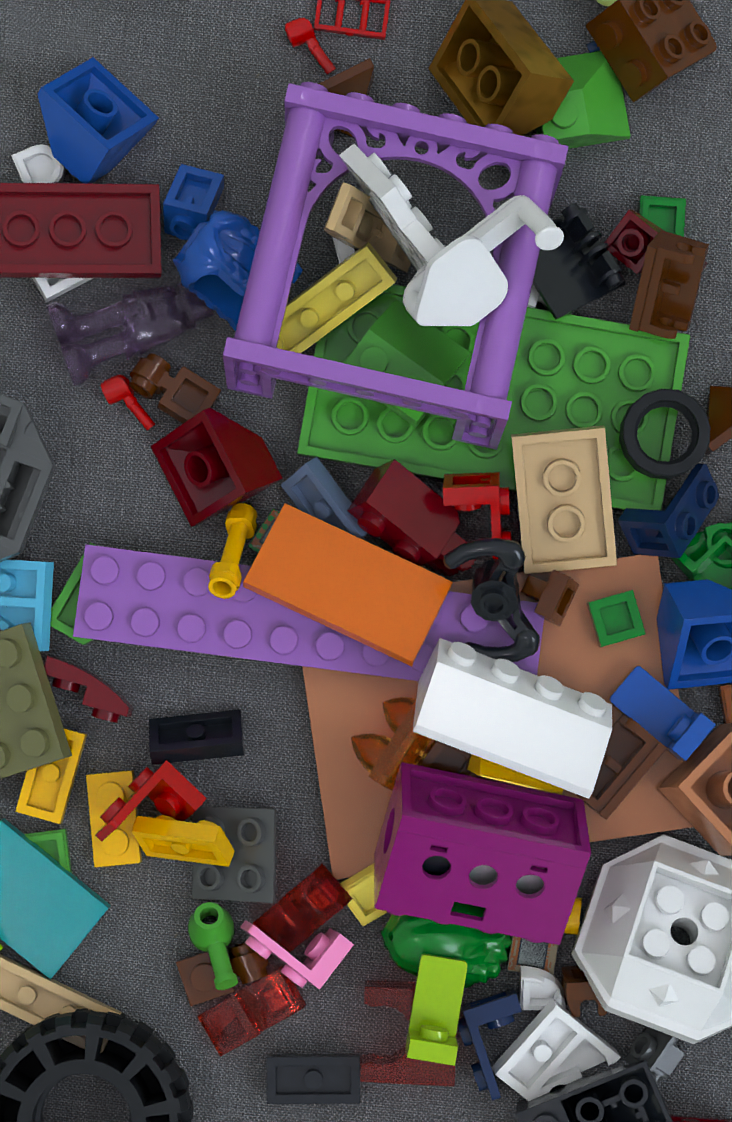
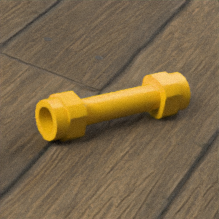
[208,503,257,599]

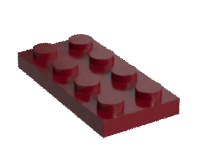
[0,183,162,278]

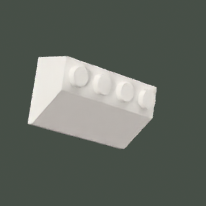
[413,638,612,799]

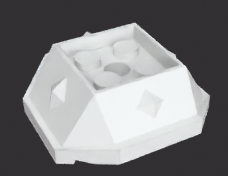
[571,834,732,1044]

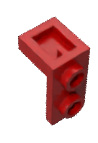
[443,472,511,559]
[95,760,207,841]

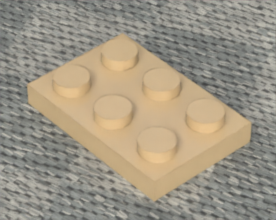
[511,425,617,574]

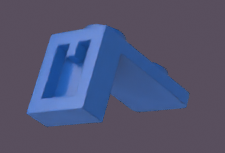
[609,666,716,761]

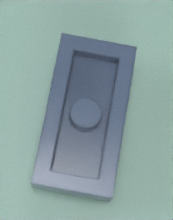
[281,457,368,539]

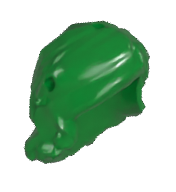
[381,914,512,988]

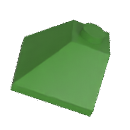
[536,51,631,149]

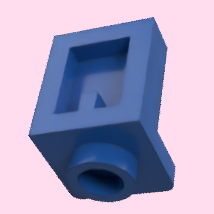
[163,164,224,240]

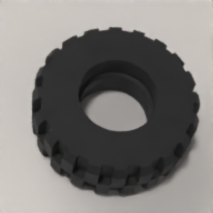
[0,1008,193,1122]

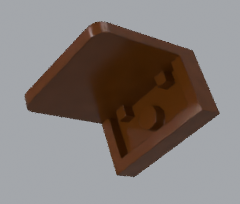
[585,0,717,103]

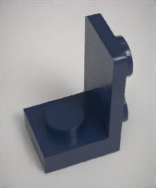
[618,463,719,558]
[458,988,522,1101]

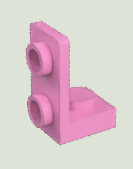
[240,920,354,990]

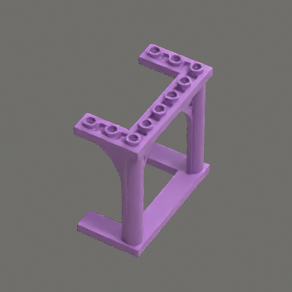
[223,82,569,450]

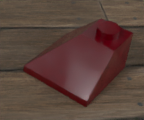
[150,408,283,527]

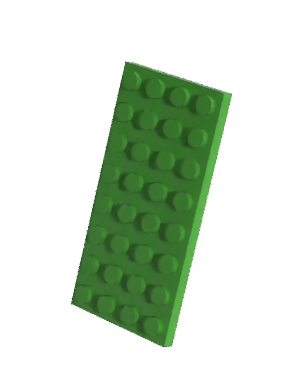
[297,284,690,511]

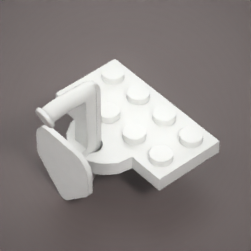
[339,144,564,326]

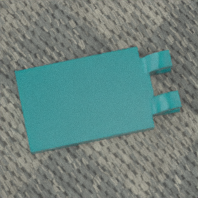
[0,818,111,980]

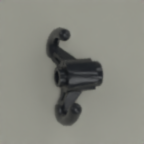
[443,538,540,662]

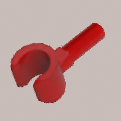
[285,18,336,75]
[101,375,155,430]

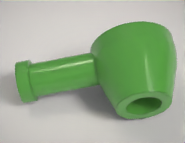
[188,902,238,990]

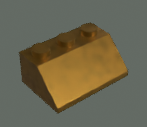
[428,0,574,136]

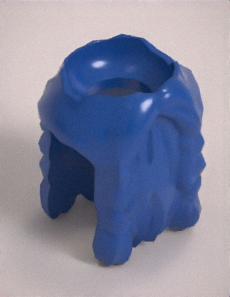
[173,210,303,331]

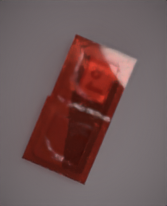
[252,864,353,953]
[197,965,307,1057]

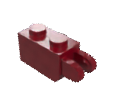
[347,459,476,577]

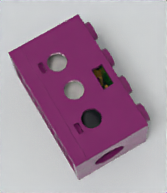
[374,762,591,945]

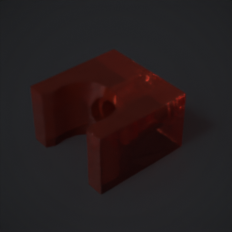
[360,980,457,1087]

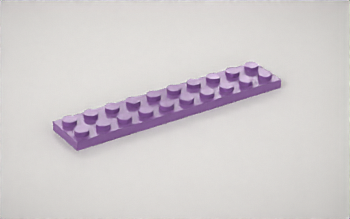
[73,544,544,681]

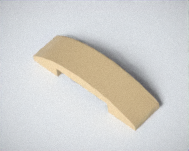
[324,182,411,272]

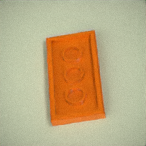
[243,503,453,667]

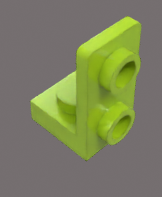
[405,954,468,1066]

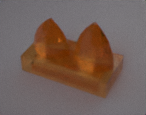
[351,697,432,791]

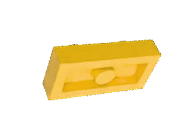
[15,728,87,824]
[86,770,142,867]
[131,815,235,867]

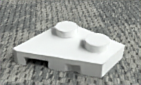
[491,998,621,1101]

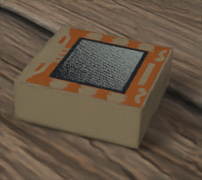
[506,936,558,975]

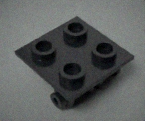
[533,203,626,320]

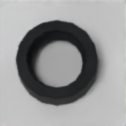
[619,389,711,479]

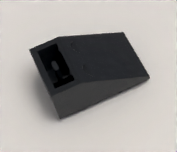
[515,1059,673,1122]

